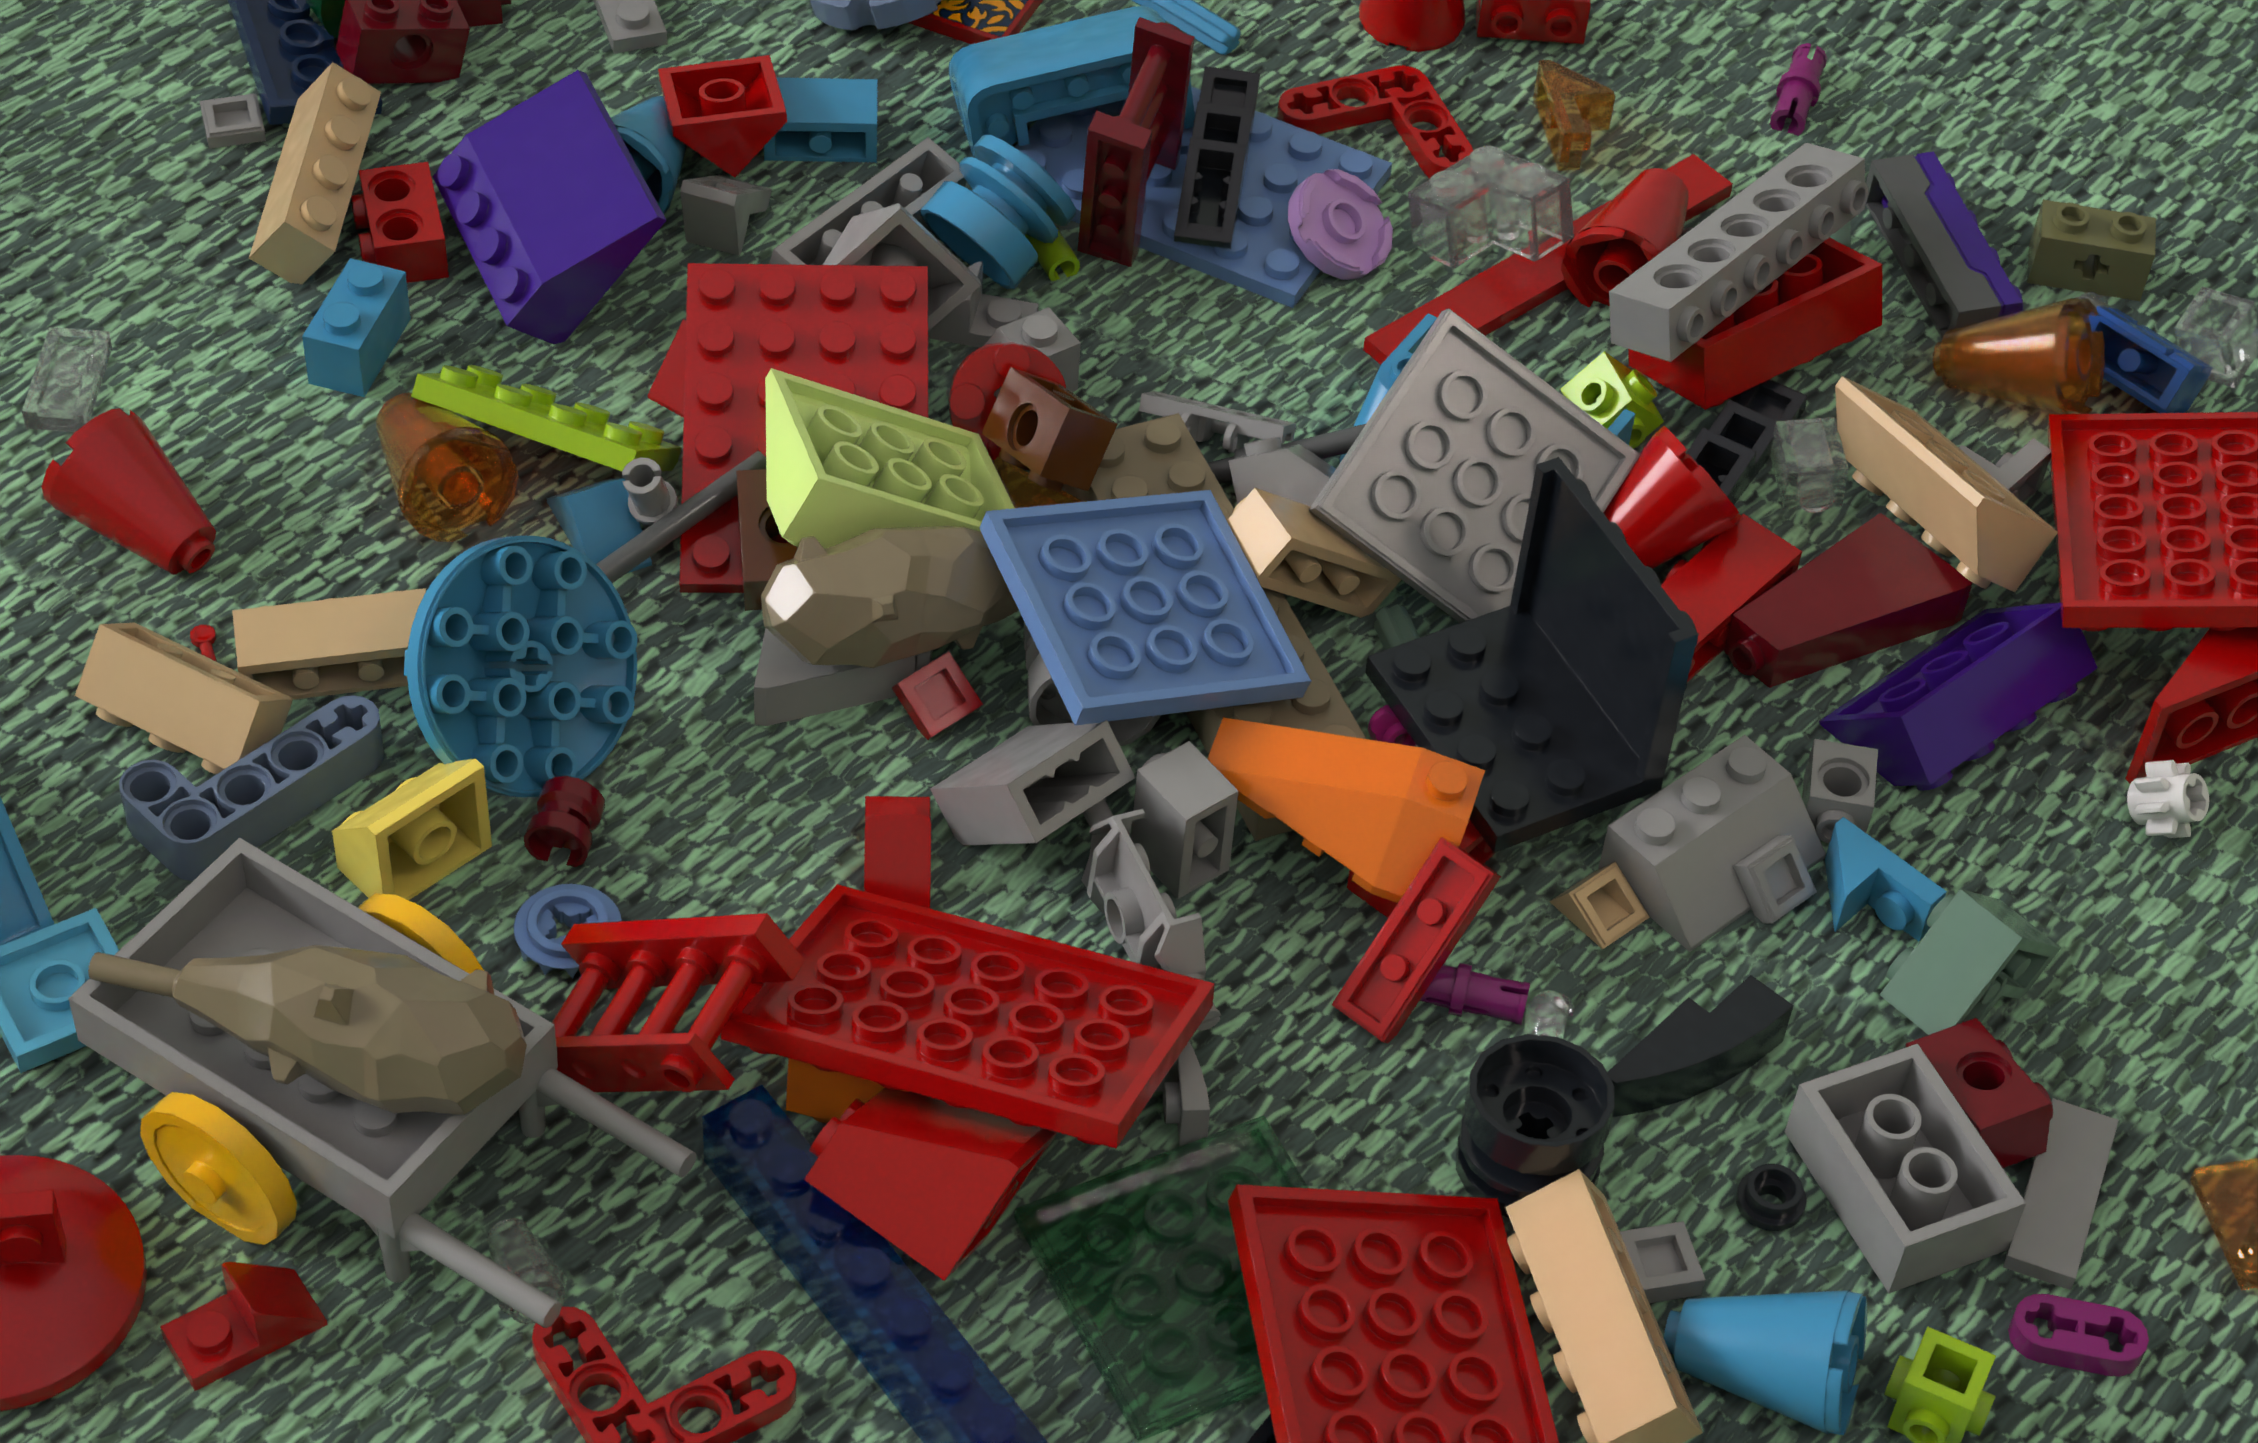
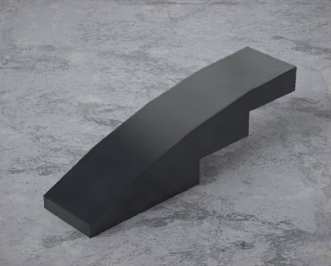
[1174,66,1260,249]
[1686,379,1807,505]

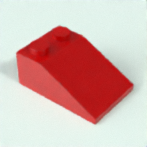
[2125,627,2258,784]

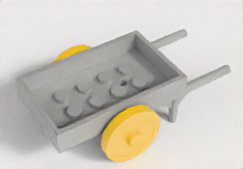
[68,838,697,1328]

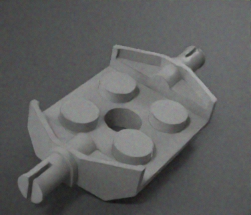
[1081,798,1221,1031]

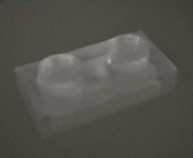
[22,327,112,432]

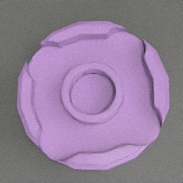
[1288,169,1393,280]

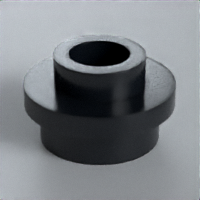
[1736,1163,1807,1231]

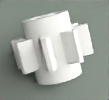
[2127,760,2209,838]

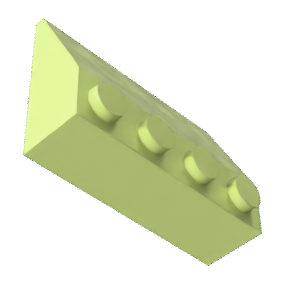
[765,368,1015,549]

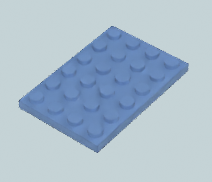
[1014,86,1392,308]

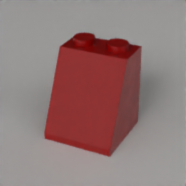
[804,1088,1058,1281]

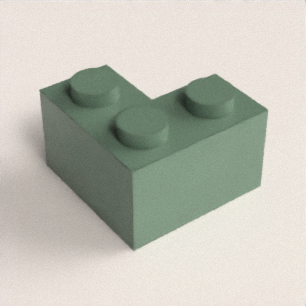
[1879,889,2061,1035]

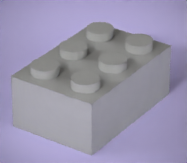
[1785,1044,2026,1294]

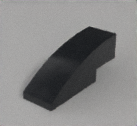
[1607,975,1794,1117]

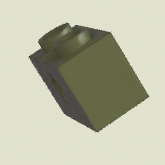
[2027,200,2156,301]

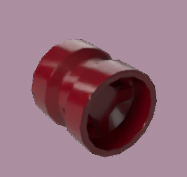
[524,776,605,867]

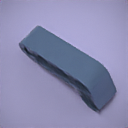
[119,695,384,881]

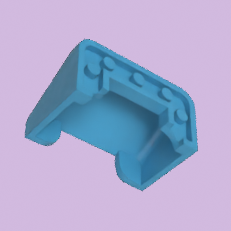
[949,6,1195,159]

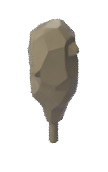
[761,526,1019,668]
[88,945,527,1115]

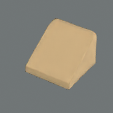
[1549,862,1650,949]

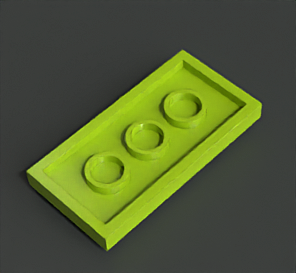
[411,365,682,471]

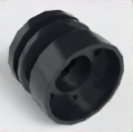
[1456,1034,1615,1218]

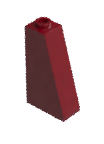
[1724,513,1973,688]

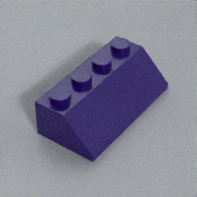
[1819,602,2098,791]

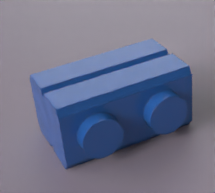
[2067,306,2213,413]

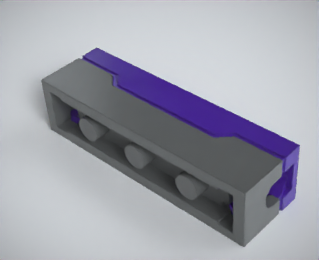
[1866,151,2023,350]

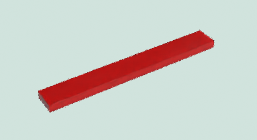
[1363,154,1733,365]

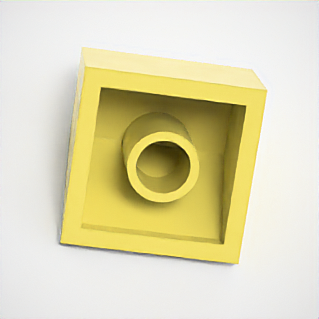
[332,758,492,900]

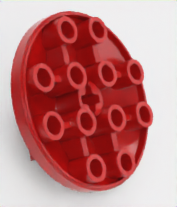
[0,1155,147,1411]

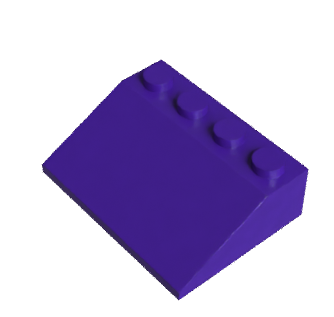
[432,70,667,344]

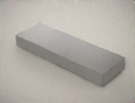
[2003,1098,2119,1290]

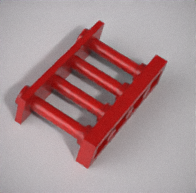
[552,913,805,1092]

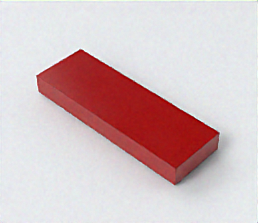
[1331,837,1501,1043]

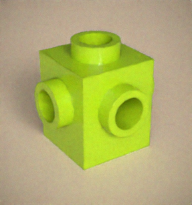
[1560,351,1664,449]
[1884,1326,1996,1443]

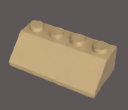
[1835,376,2058,592]

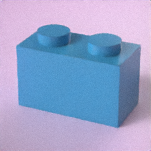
[764,77,877,162]
[302,258,411,397]

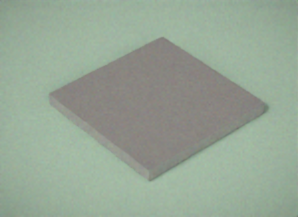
[1309,308,1641,623]

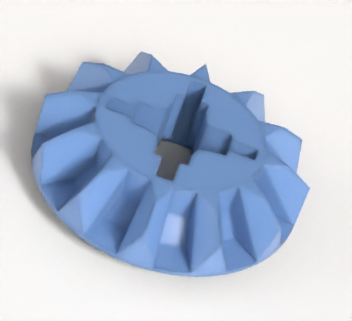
[514,884,622,978]

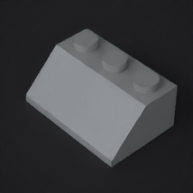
[1598,735,1826,952]

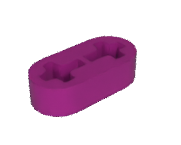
[2008,1294,2149,1376]

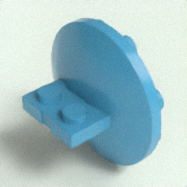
[404,536,637,797]

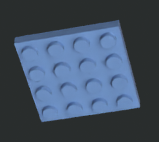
[979,490,1311,726]

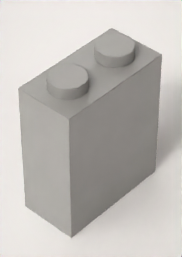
[930,720,1136,845]

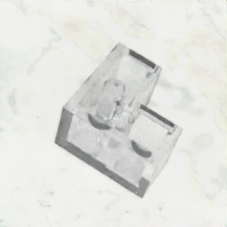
[1408,144,1574,269]

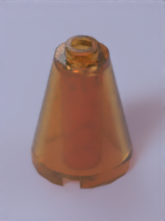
[1933,298,2105,414]
[376,392,519,542]

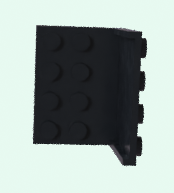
[1365,457,1698,853]

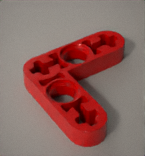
[1277,65,1474,185]
[532,1306,797,1443]

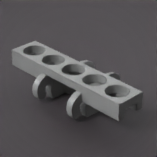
[1139,391,1296,453]

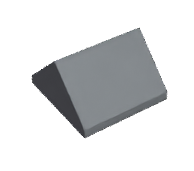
[823,204,981,331]

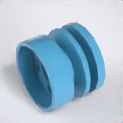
[921,135,1076,289]

